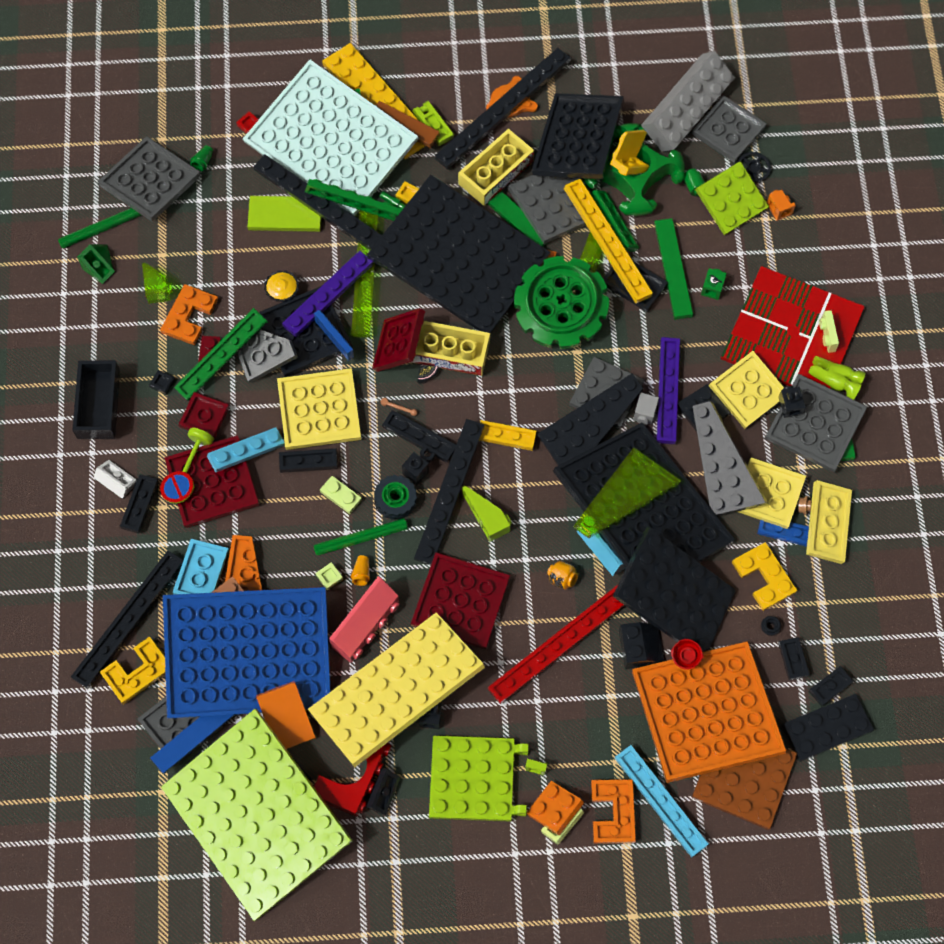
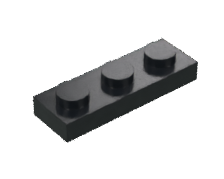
[279,448,338,473]
[120,474,159,534]

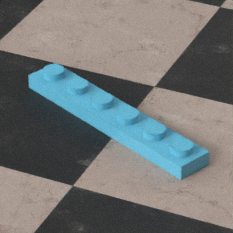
[614,745,708,858]

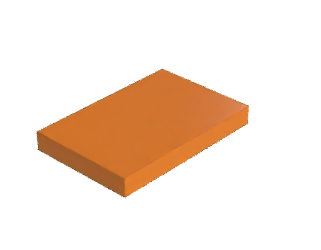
[256,681,315,749]

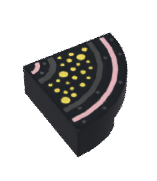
[417,364,439,383]

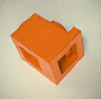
[767,190,796,221]

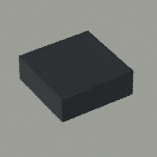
[149,370,175,395]

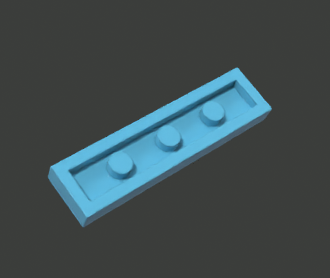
[207,427,285,472]

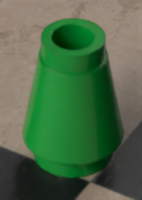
[190,145,213,172]

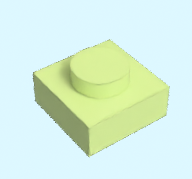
[315,562,343,591]

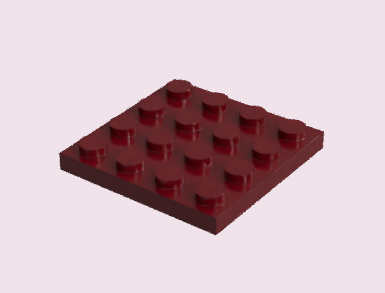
[164,435,260,528]
[411,552,510,650]

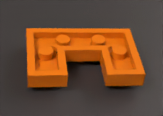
[160,284,218,346]
[591,780,636,844]

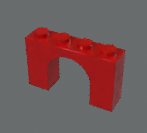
[314,741,392,817]

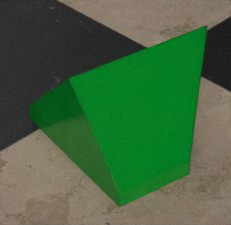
[77,244,115,284]

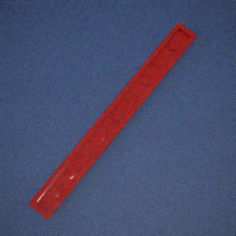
[488,585,625,704]

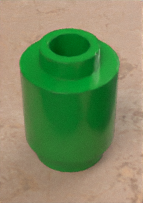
[684,169,705,196]

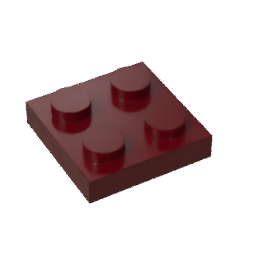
[178,392,229,439]

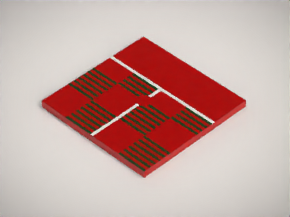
[721,266,865,389]

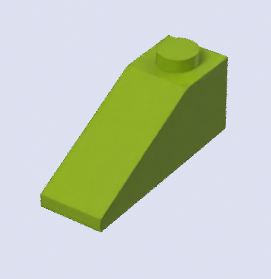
[462,486,512,542]

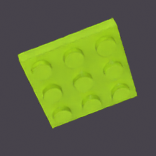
[695,162,769,235]

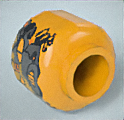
[547,561,578,590]

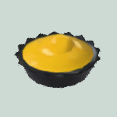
[264,270,299,302]

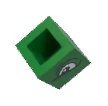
[701,268,727,300]

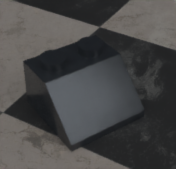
[618,622,664,669]

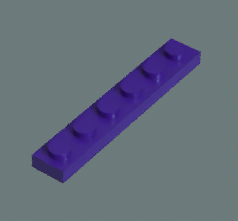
[282,251,373,337]
[656,337,680,444]

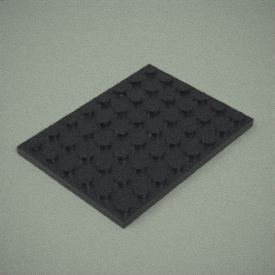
[367,174,550,334]
[553,423,735,568]

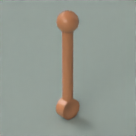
[381,398,418,416]

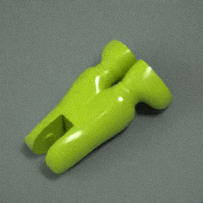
[808,356,866,400]

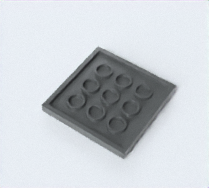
[98,136,201,222]
[508,175,601,244]
[765,374,867,472]

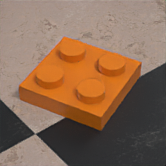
[527,781,584,836]

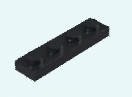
[382,410,456,463]

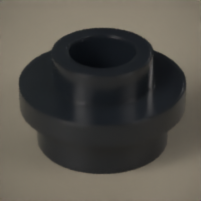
[761,616,781,636]

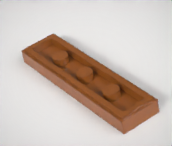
[376,101,440,148]

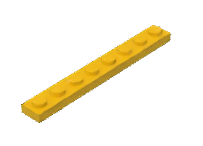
[564,179,653,304]

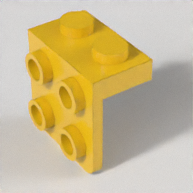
[610,130,649,176]

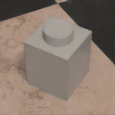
[633,393,659,425]

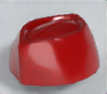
[670,639,704,669]

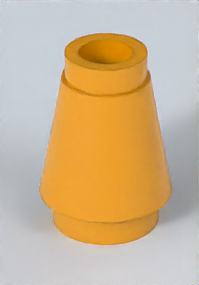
[350,555,370,586]

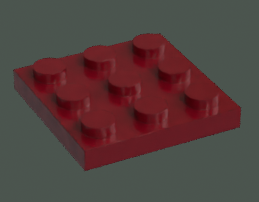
[372,308,425,372]

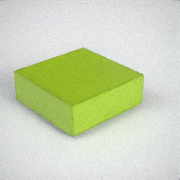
[525,759,547,776]

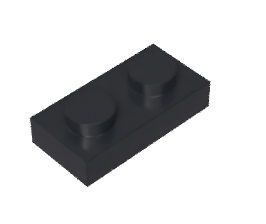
[778,637,809,681]
[809,666,853,707]
[366,768,401,815]

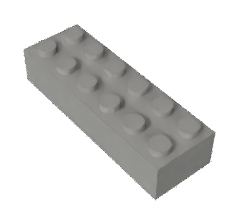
[641,51,735,152]

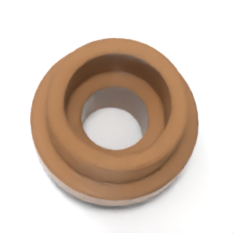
[799,496,812,515]

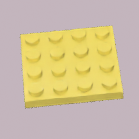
[277,368,361,450]

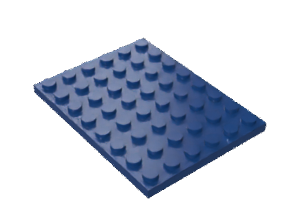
[163,587,330,718]

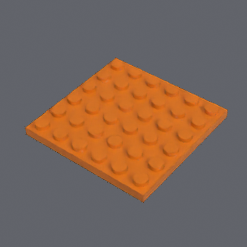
[632,641,786,783]

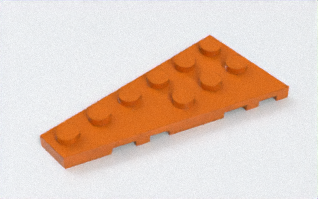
[225,535,262,591]

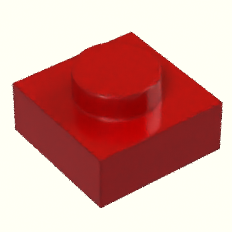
[236,112,259,134]

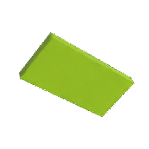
[247,196,321,232]

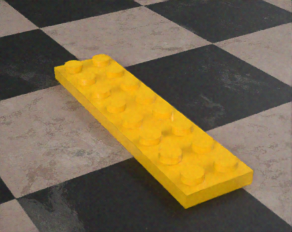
[322,43,425,159]

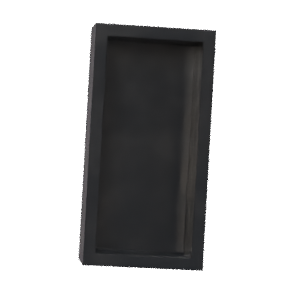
[72,360,120,439]

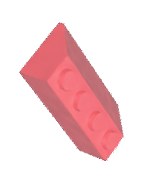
[329,576,399,663]

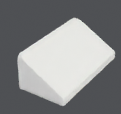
[94,460,137,498]

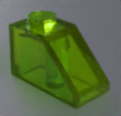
[142,263,173,304]

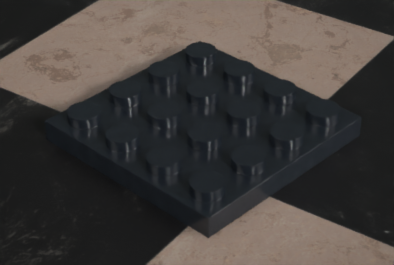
[259,286,353,377]

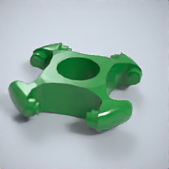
[583,123,685,216]

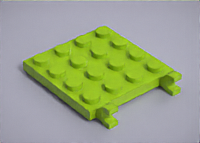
[429,736,528,822]

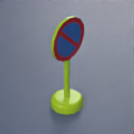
[160,428,214,504]

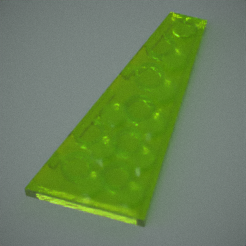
[573,448,681,539]

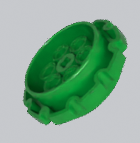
[514,256,609,349]

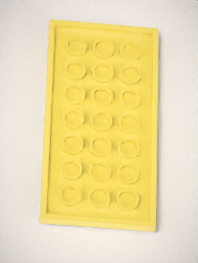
[308,613,485,768]

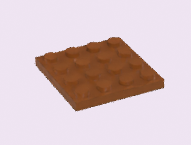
[692,748,797,830]

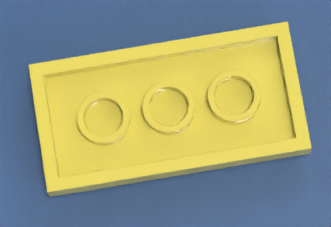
[806,480,852,564]

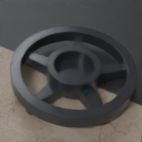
[738,152,771,183]

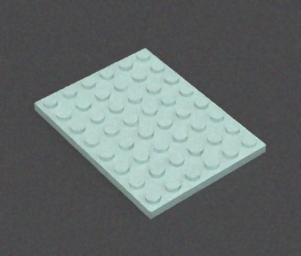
[243,60,419,216]

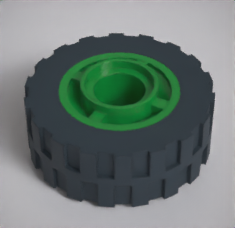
[374,475,417,520]

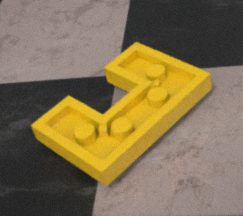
[732,542,797,611]
[100,637,165,705]

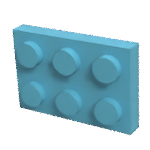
[173,539,229,595]

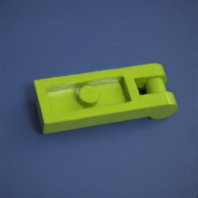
[413,101,454,146]

